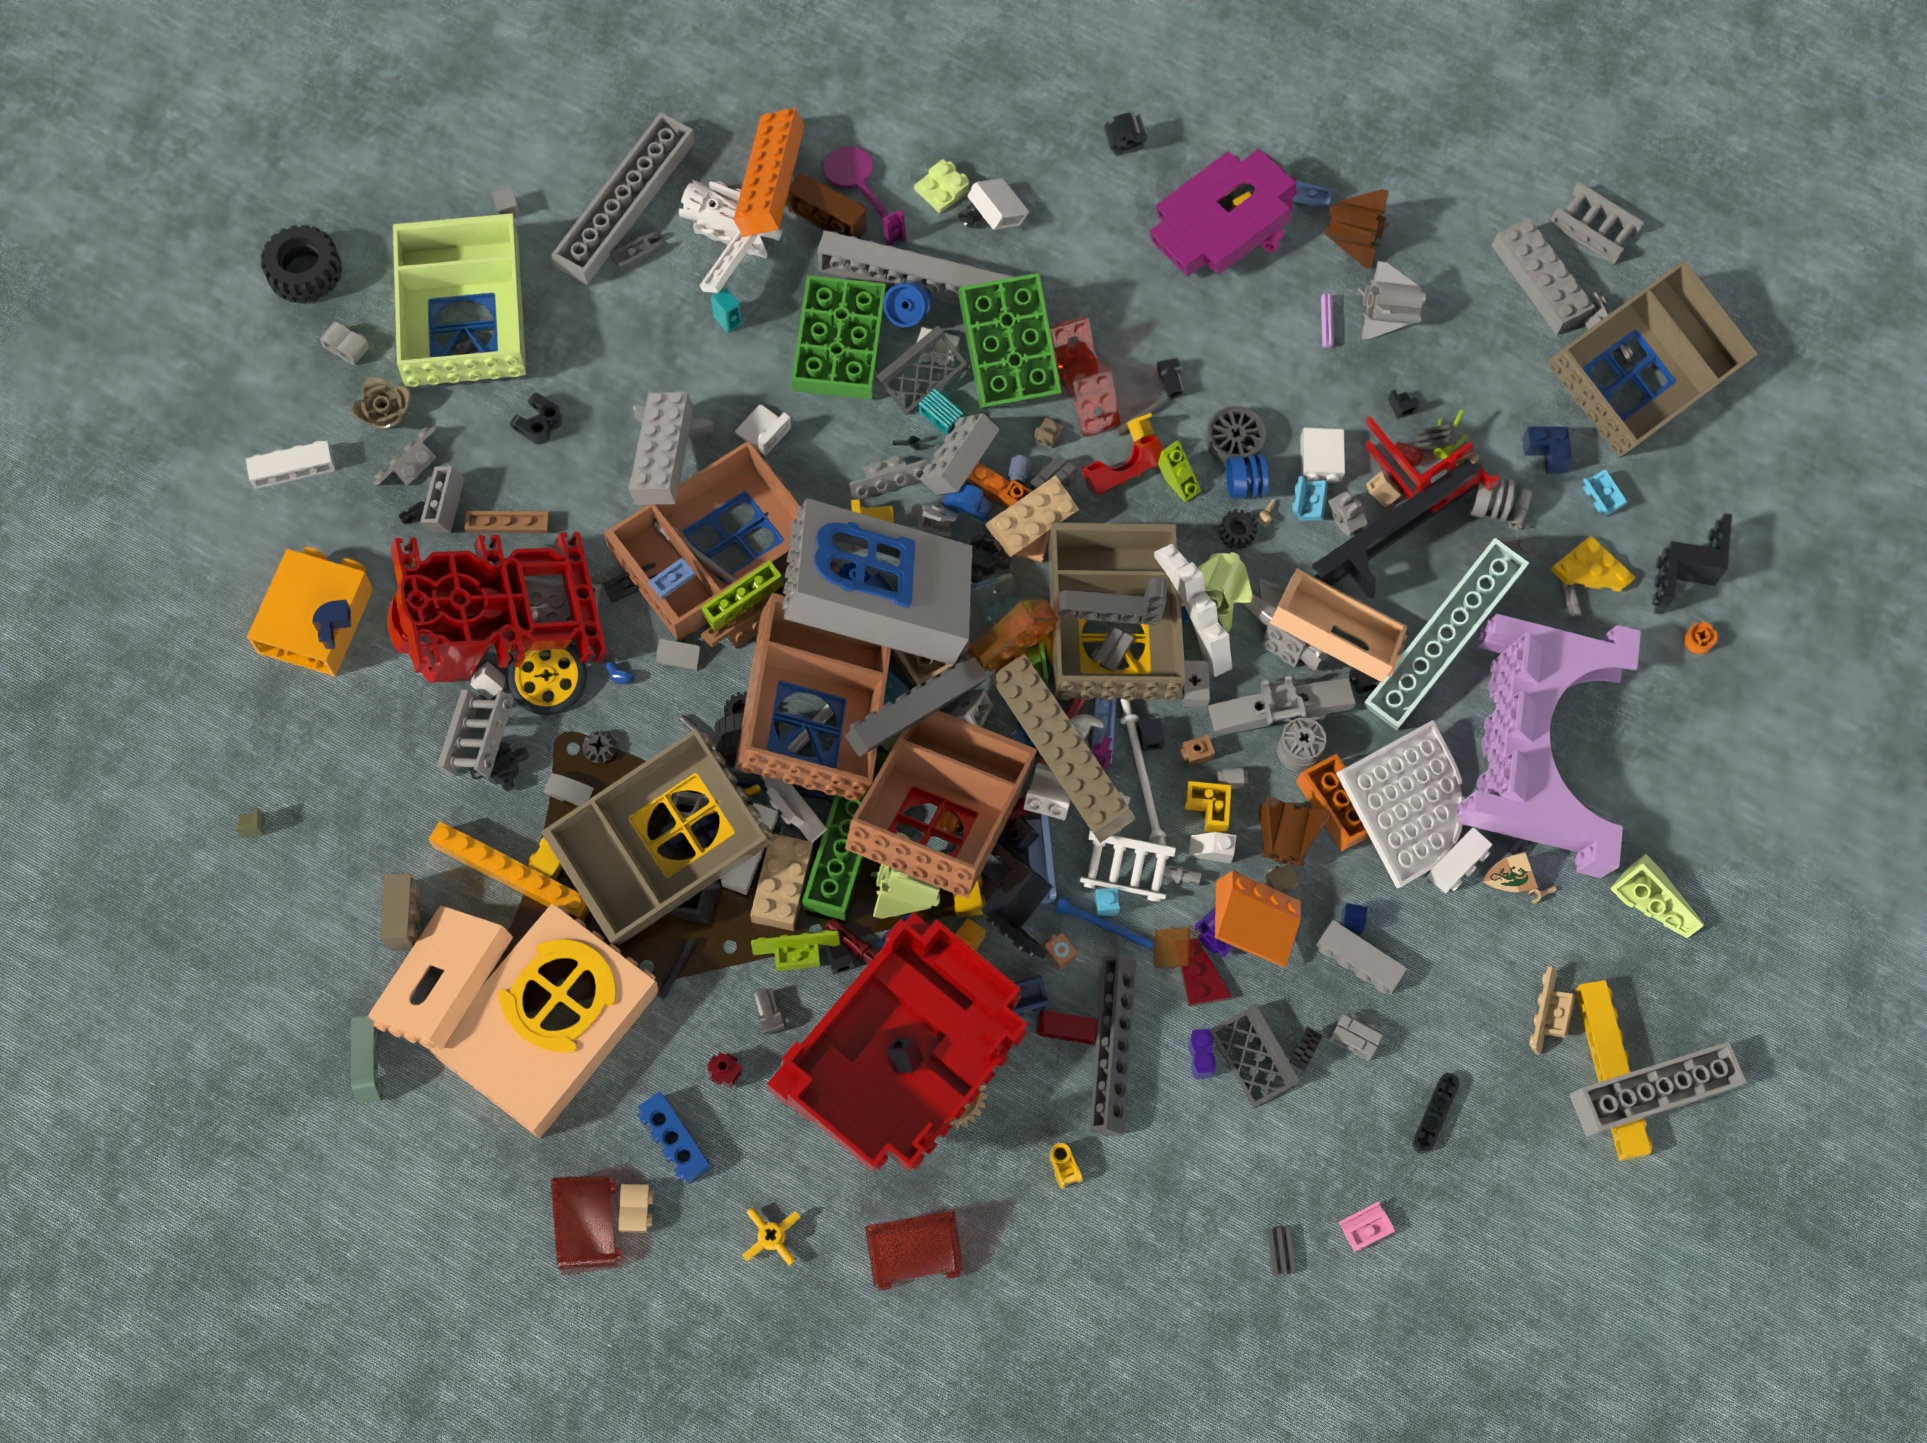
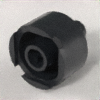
[1104,112,1147,156]

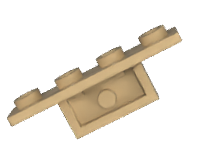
[1530,966,1575,1055]

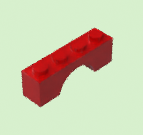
[1081,434,1163,495]

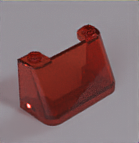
[551,1175,622,1275]
[865,1212,964,1290]

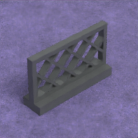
[875,326,968,415]
[1210,1003,1300,1109]

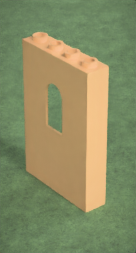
[1270,568,1408,683]
[368,905,513,1050]

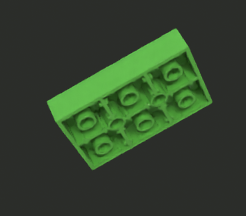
[958,273,1061,409]
[791,275,886,400]

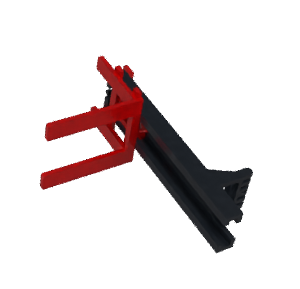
[1312,416,1499,598]

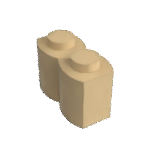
[619,1184,654,1233]

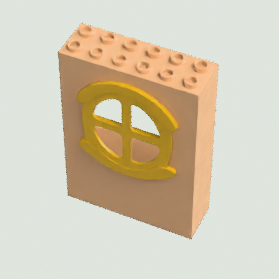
[429,903,659,1139]

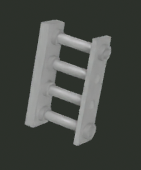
[1549,182,1644,265]
[437,690,514,778]

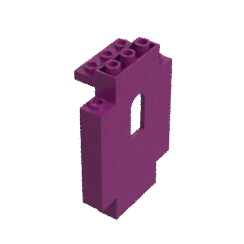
[1149,148,1297,277]

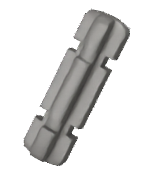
[1561,582,1582,619]

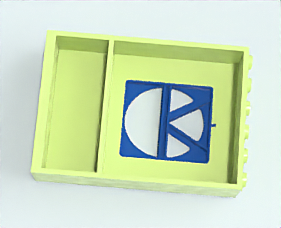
[393,213,526,387]

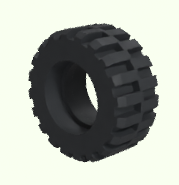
[261,225,342,303]

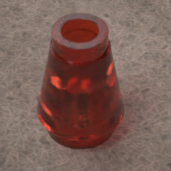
[1395,441,1424,467]

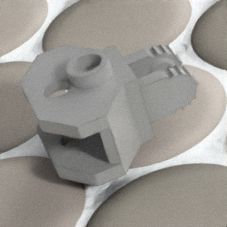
[1327,492,1368,536]
[911,504,958,537]

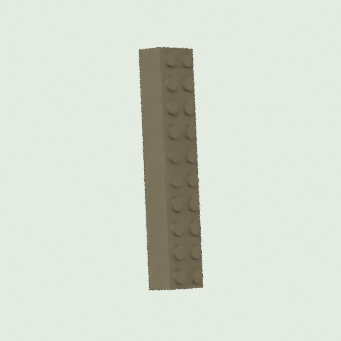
[990,654,1136,843]

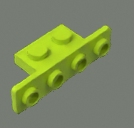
[751,930,840,972]

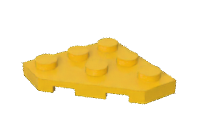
[1551,536,1636,592]

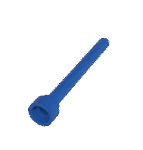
[1054,896,1154,948]

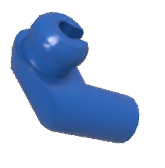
[606,661,635,684]

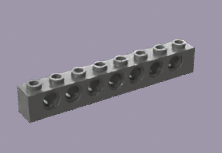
[1089,954,1136,1136]

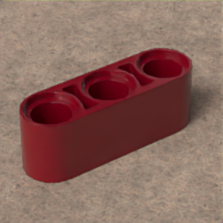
[1036,1011,1098,1045]

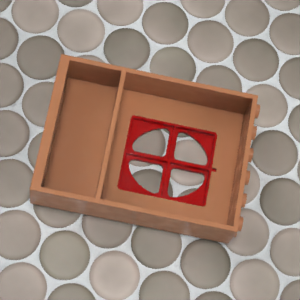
[845,710,1037,899]

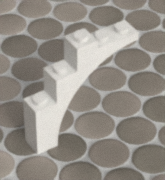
[1154,544,1232,677]

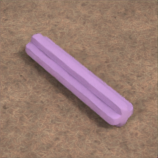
[1321,294,1334,348]

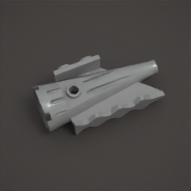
[1242,578,1331,672]

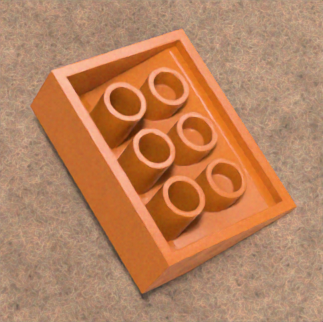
[1215,871,1301,967]

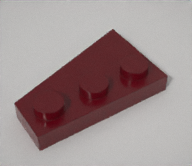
[1175,938,1232,1007]

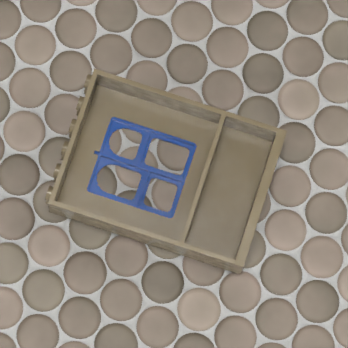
[1547,259,1758,457]

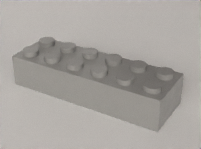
[1492,218,1595,335]
[629,392,693,505]

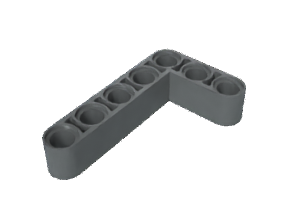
[1057,577,1167,625]

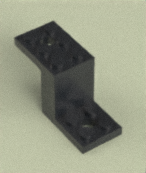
[1652,513,1732,614]
[981,842,1053,959]

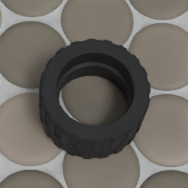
[715,713,780,767]

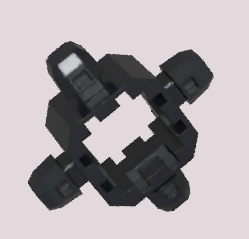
[961,529,1012,583]
[469,742,529,792]

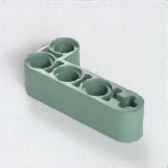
[351,1013,382,1104]

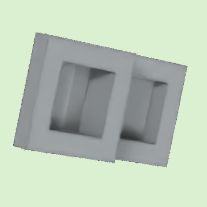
[543,773,594,806]

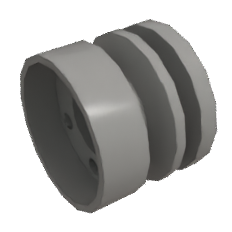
[1469,476,1514,522]
[1277,718,1326,771]

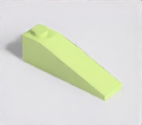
[1610,854,1704,938]

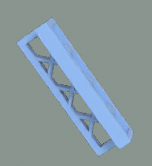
[1026,814,1056,904]

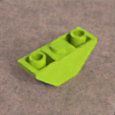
[1158,441,1201,502]

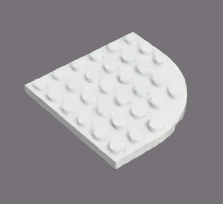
[1336,720,1465,888]

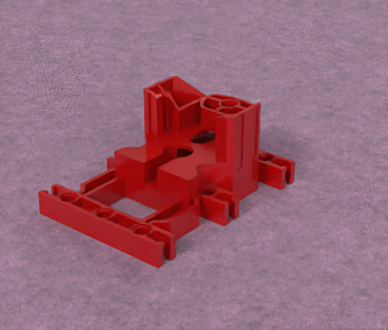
[387,532,607,683]

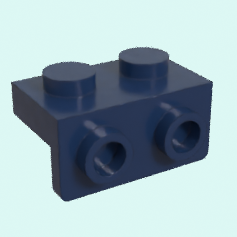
[1012,975,1050,1016]

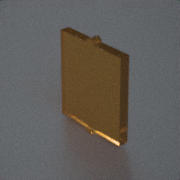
[1154,927,1190,969]

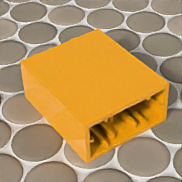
[247,547,373,677]

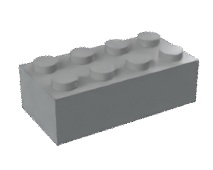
[920,413,1000,495]

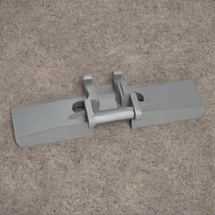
[1208,675,1356,736]

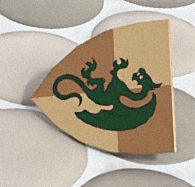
[1483,852,1538,892]

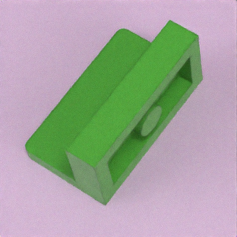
[1021,641,1048,686]

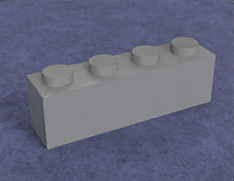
[1316,920,1407,995]

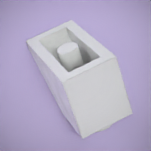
[1188,832,1236,863]

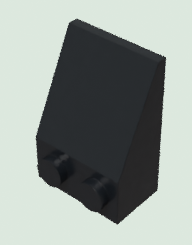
[666,880,721,924]

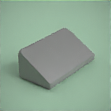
[656,639,701,671]

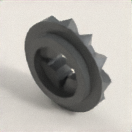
[582,730,617,763]

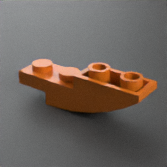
[966,462,1032,508]

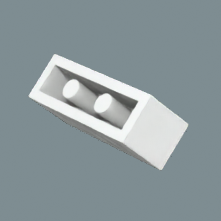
[1427,827,1493,894]

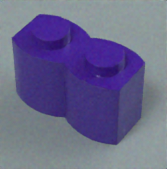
[1188,1029,1216,1079]

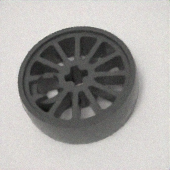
[1205,406,1267,465]

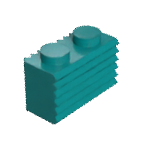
[711,287,742,333]
[919,388,964,436]

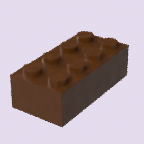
[788,172,867,239]

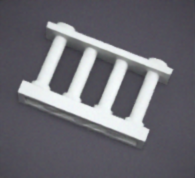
[1080,830,1176,902]

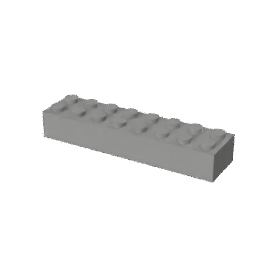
[1569,1041,1747,1137]

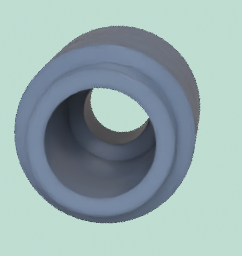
[1008,455,1031,486]

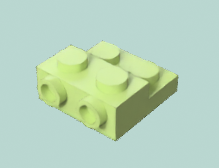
[914,159,969,214]

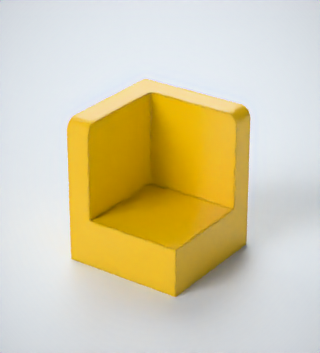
[1127,413,1154,442]

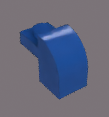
[943,484,994,522]

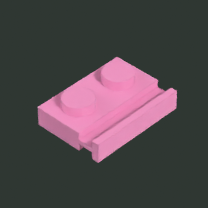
[1338,1202,1395,1253]

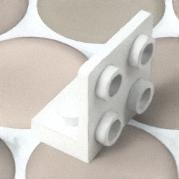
[735,404,791,456]

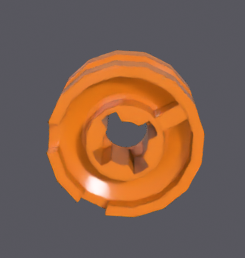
[1684,622,1718,655]
[937,811,960,835]

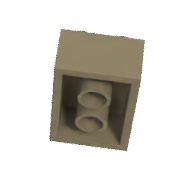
[380,874,422,950]

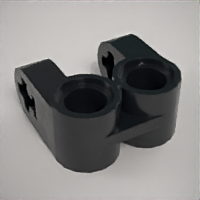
[509,392,562,444]

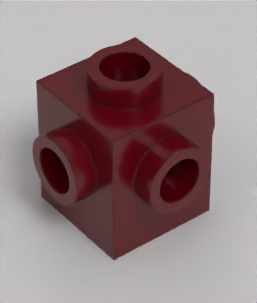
[707,1052,743,1089]

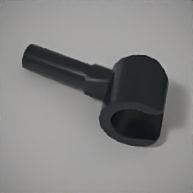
[892,435,922,451]

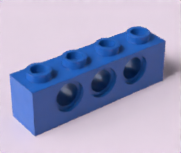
[637,1091,711,1184]

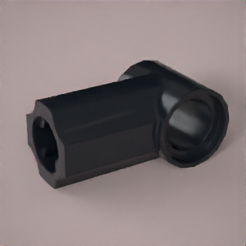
[1157,358,1184,399]

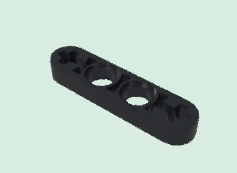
[1412,1073,1459,1154]

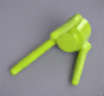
[1433,409,1467,459]

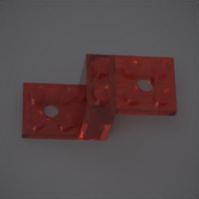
[1049,316,1121,437]

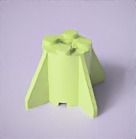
[1180,553,1253,632]
[871,832,940,919]

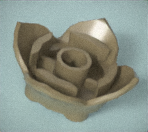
[350,375,411,430]

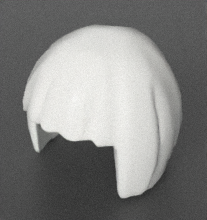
[1070,714,1103,750]

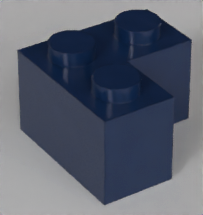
[1522,426,1572,474]

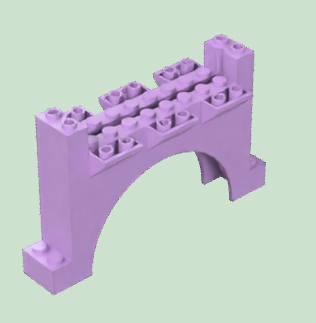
[1456,614,1641,878]

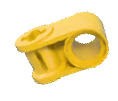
[1049,1143,1083,1190]

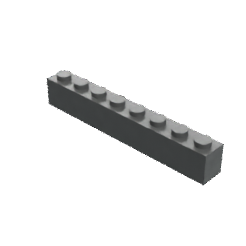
[845,656,989,757]

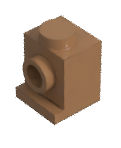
[1180,734,1215,767]

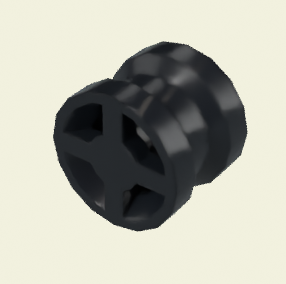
[958,203,983,228]

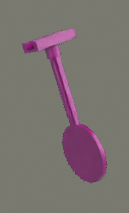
[823,147,907,246]

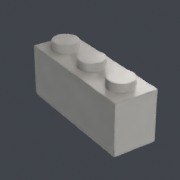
[420,466,465,533]

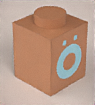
[1044,933,1078,971]

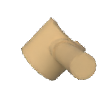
[1258,500,1276,526]
[1528,886,1557,904]

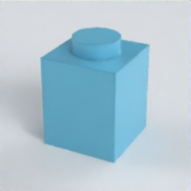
[1094,888,1120,917]

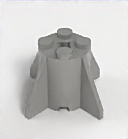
[1357,261,1426,339]

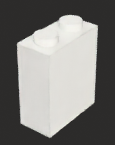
[967,178,1029,230]
[1300,428,1345,483]

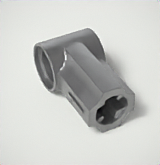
[754,988,785,1035]

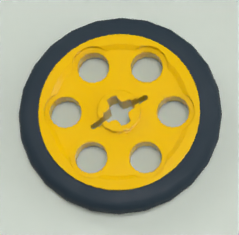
[507,644,587,715]

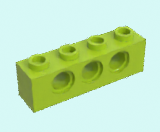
[701,560,784,632]

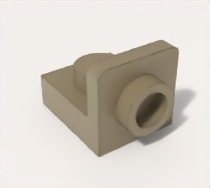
[1034,417,1064,448]

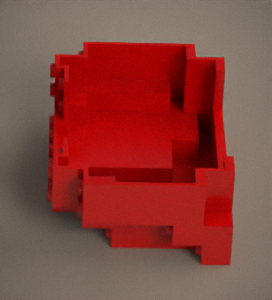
[767,912,1028,1172]

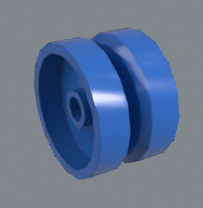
[883,281,933,327]

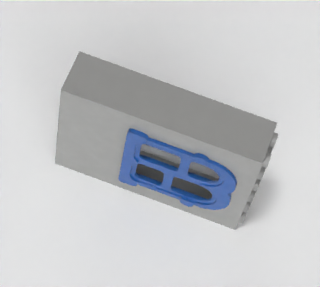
[782,498,972,665]

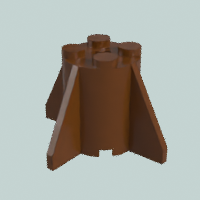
[1325,189,1389,269]
[1258,796,1330,867]

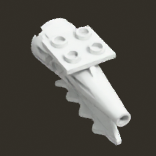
[679,180,783,258]

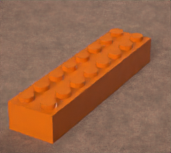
[733,107,805,237]

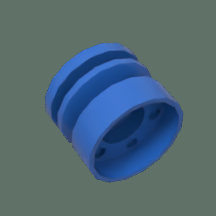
[1226,454,1269,500]

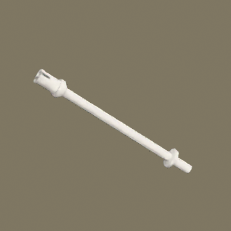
[1120,699,1166,859]

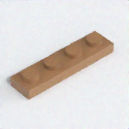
[464,511,549,533]

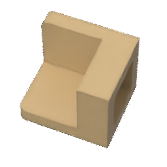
[1366,471,1401,508]

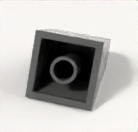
[1477,536,1537,576]

